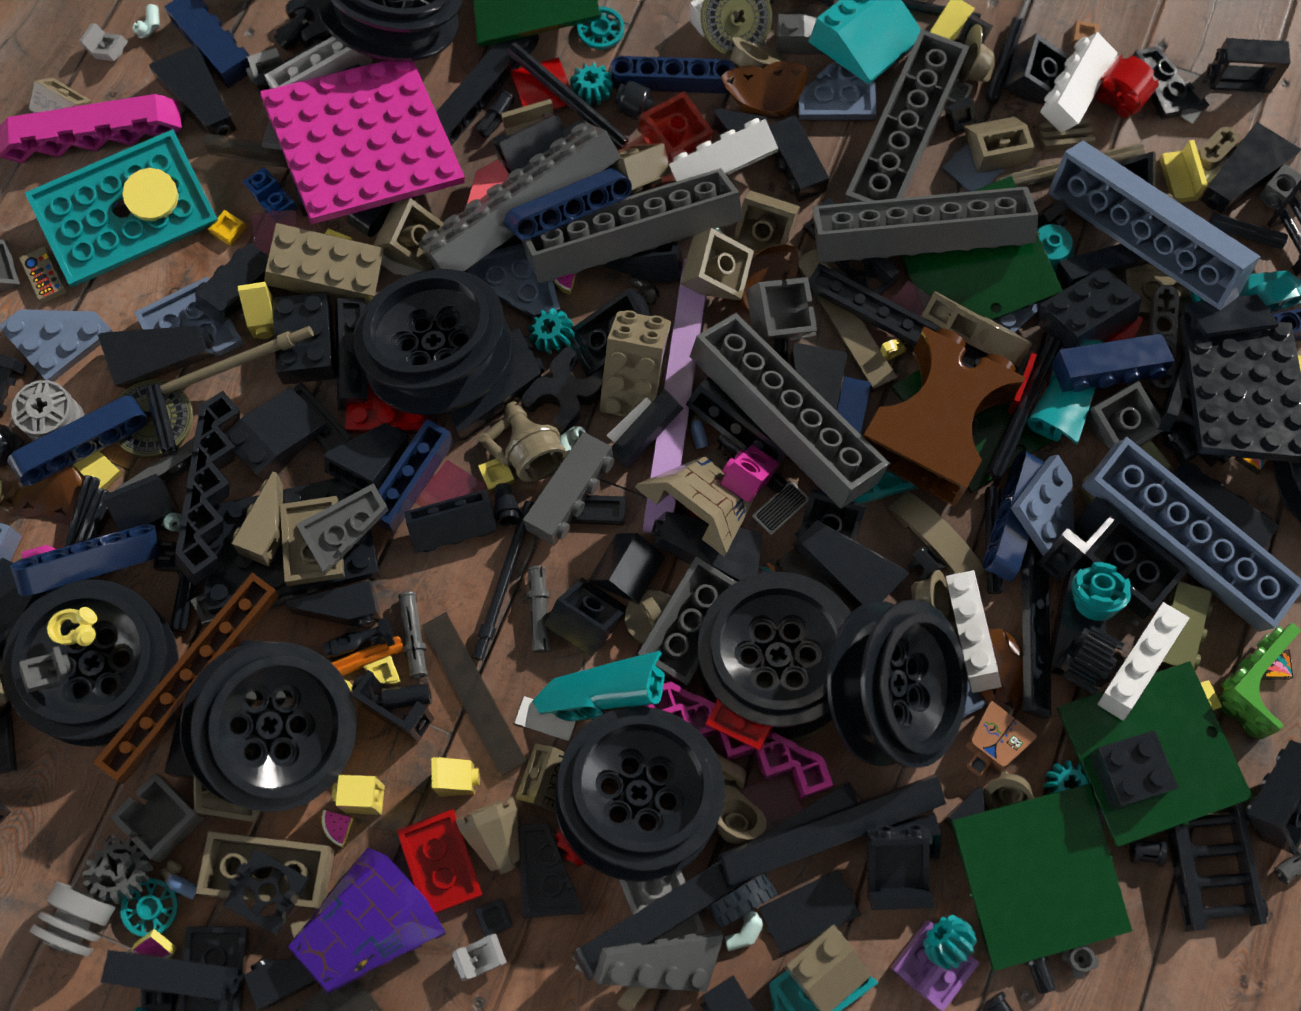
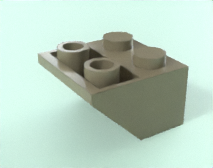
[964,117,1034,173]

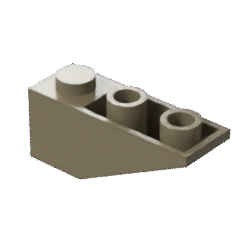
[232,472,283,567]

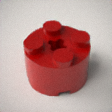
[1095,55,1159,118]

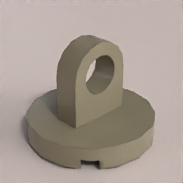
[625,590,671,645]

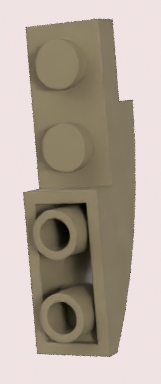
[921,292,1033,367]

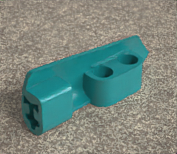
[1189,270,1301,313]
[1027,341,1104,444]
[533,651,665,721]

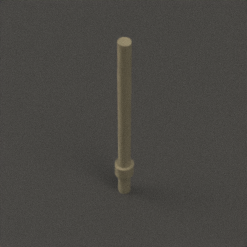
[160,326,314,395]

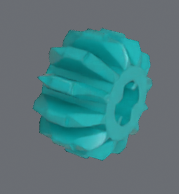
[570,61,613,106]
[528,308,575,355]
[1043,760,1088,794]
[922,915,977,971]

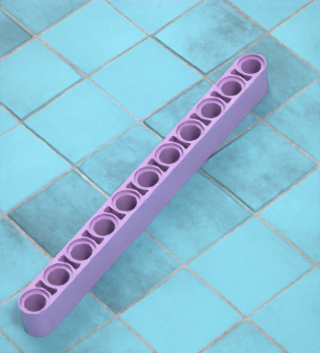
[643,259,706,534]

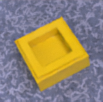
[208,210,247,246]

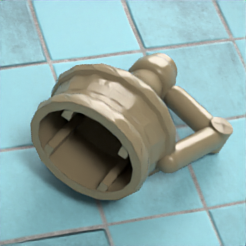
[478,402,567,482]

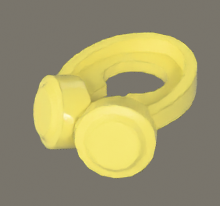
[47,607,97,646]

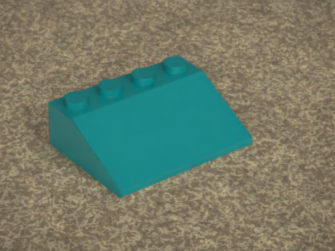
[808,0,921,84]

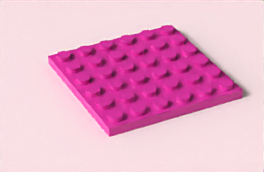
[260,60,465,224]

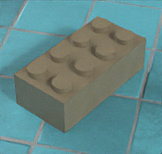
[264,223,384,305]
[196,832,335,910]

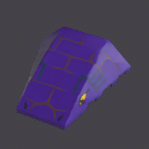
[288,847,446,993]

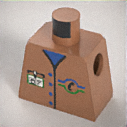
[966,701,1037,776]

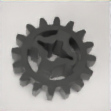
[82,838,152,904]

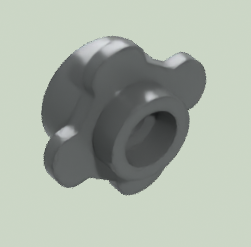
[1062,944,1099,978]

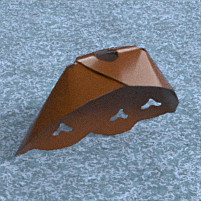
[721,61,807,119]
[736,244,798,314]
[1,466,83,524]
[956,628,1023,717]

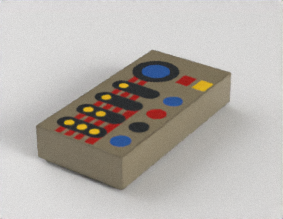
[19,247,67,304]

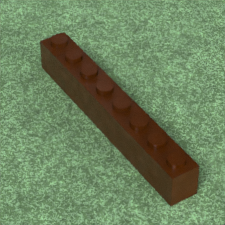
[93,573,279,784]

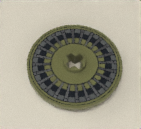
[700,0,772,56]
[117,380,193,458]

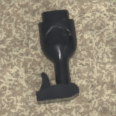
[323,617,395,659]

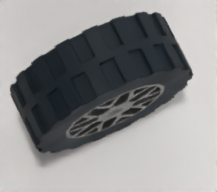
[708,873,778,929]

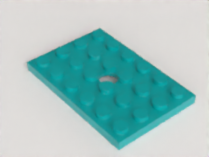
[25,129,218,288]

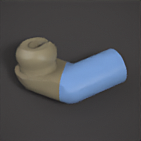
[690,412,709,449]
[161,860,198,899]

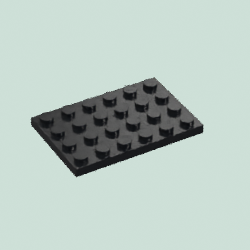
[1180,313,1301,463]
[204,478,380,614]

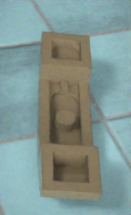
[887,491,986,579]

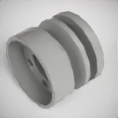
[11,380,85,441]
[30,881,115,957]

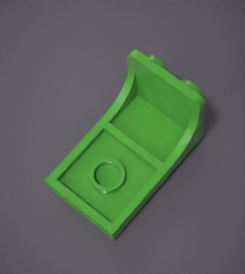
[1217,623,1301,740]

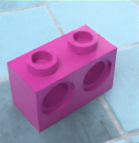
[720,444,780,503]

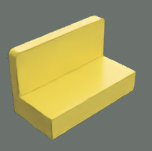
[1159,140,1207,203]

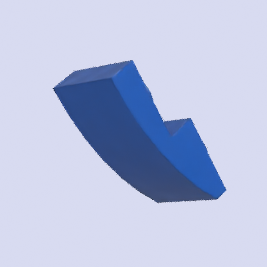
[243,167,298,223]

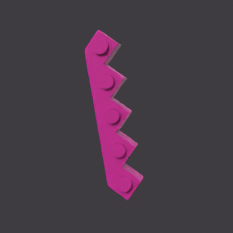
[0,94,182,163]
[645,682,833,799]

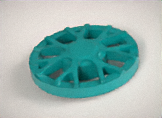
[578,7,625,50]
[120,879,179,937]

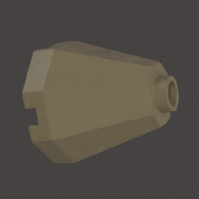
[456,797,520,874]

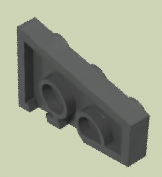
[296,483,388,575]

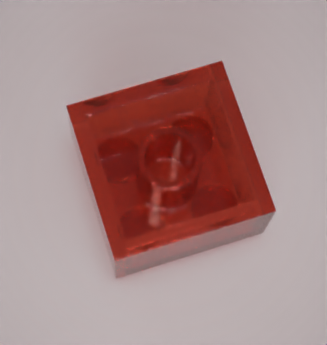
[637,91,714,164]

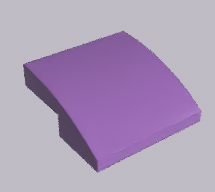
[890,920,979,1011]

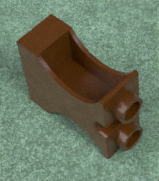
[863,326,1026,507]

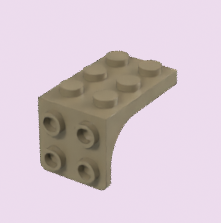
[599,311,671,417]

